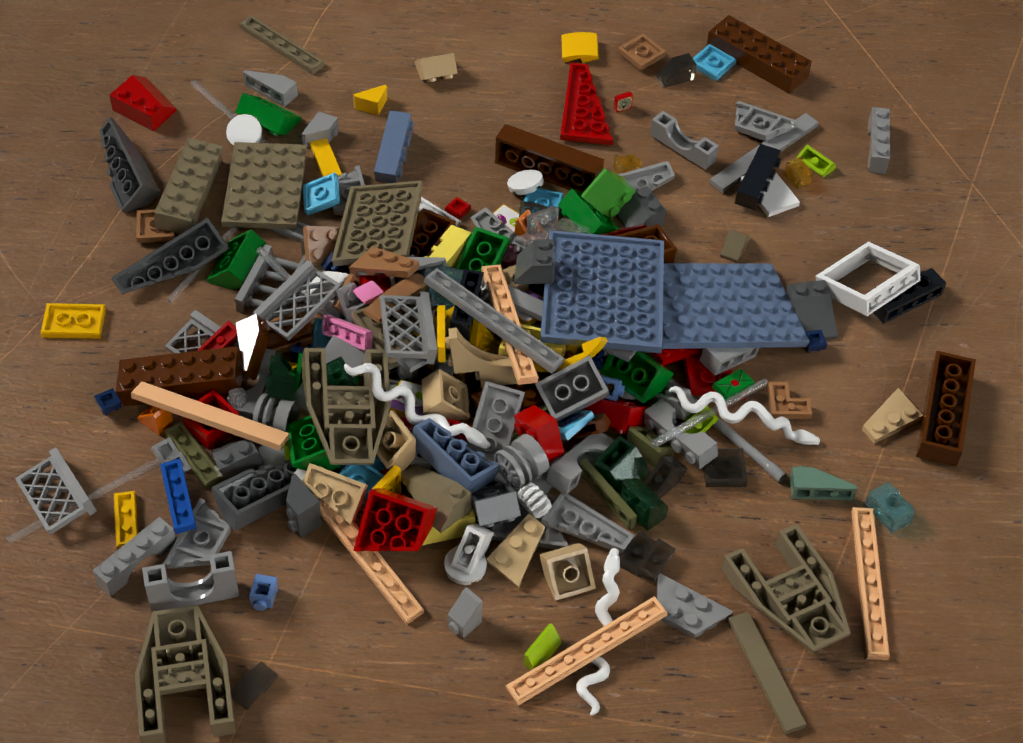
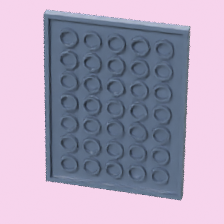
[540,230,664,353]
[662,263,809,349]

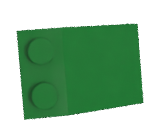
[451,226,514,280]

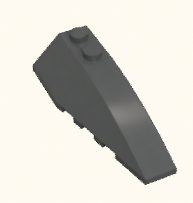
[100,117,160,213]
[111,218,229,294]
[212,460,297,531]

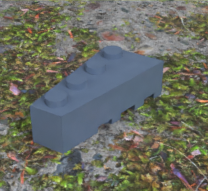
[374,110,414,183]
[412,418,500,494]

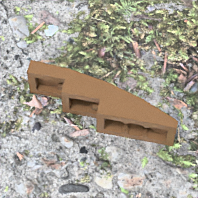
[363,273,430,323]

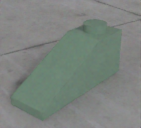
[789,466,857,500]

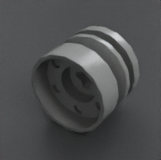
[252,393,300,432]
[494,434,549,490]

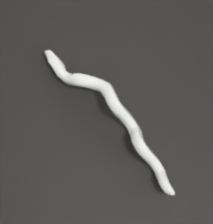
[344,363,491,449]
[669,386,820,445]
[576,548,620,716]

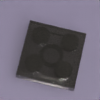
[703,448,748,487]

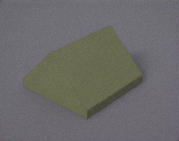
[626,426,676,469]

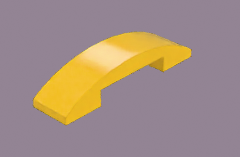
[534,337,608,372]

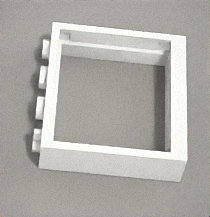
[816,242,921,316]

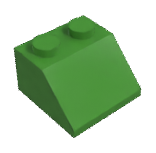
[581,168,636,218]

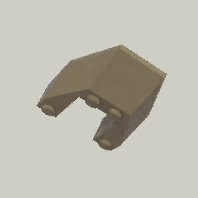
[301,348,391,465]
[721,524,851,653]
[135,605,236,743]

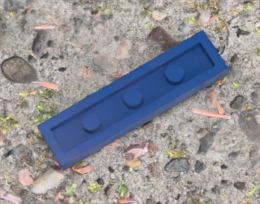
[160,459,197,534]

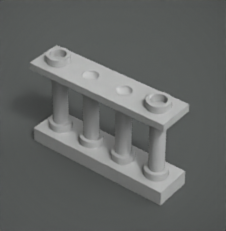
[235,244,306,318]

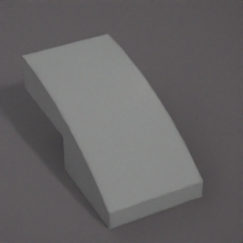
[151,437,192,473]

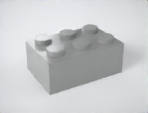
[535,355,609,422]

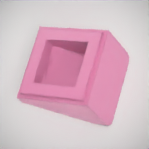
[353,281,384,304]

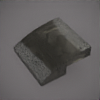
[619,531,677,582]

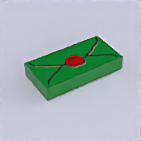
[712,369,755,401]

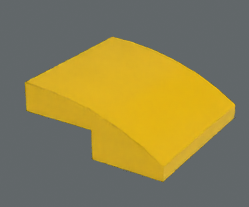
[561,32,599,63]

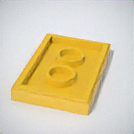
[40,303,106,339]

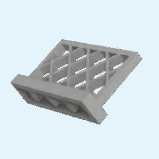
[253,261,342,341]
[379,292,437,364]
[165,310,240,354]
[15,447,97,535]

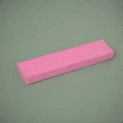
[322,314,373,352]

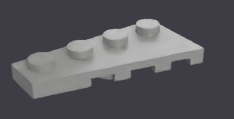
[618,161,675,191]
[470,207,528,269]
[540,493,634,554]

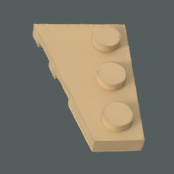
[862,388,923,444]
[302,463,369,525]
[486,513,545,589]

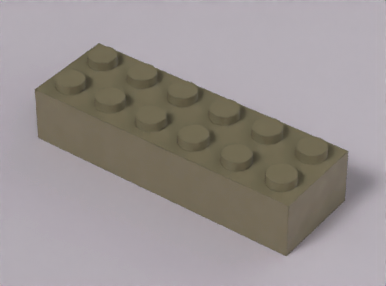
[154,138,223,234]

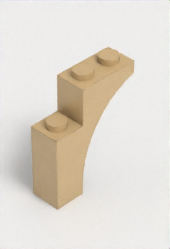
[445,328,517,388]

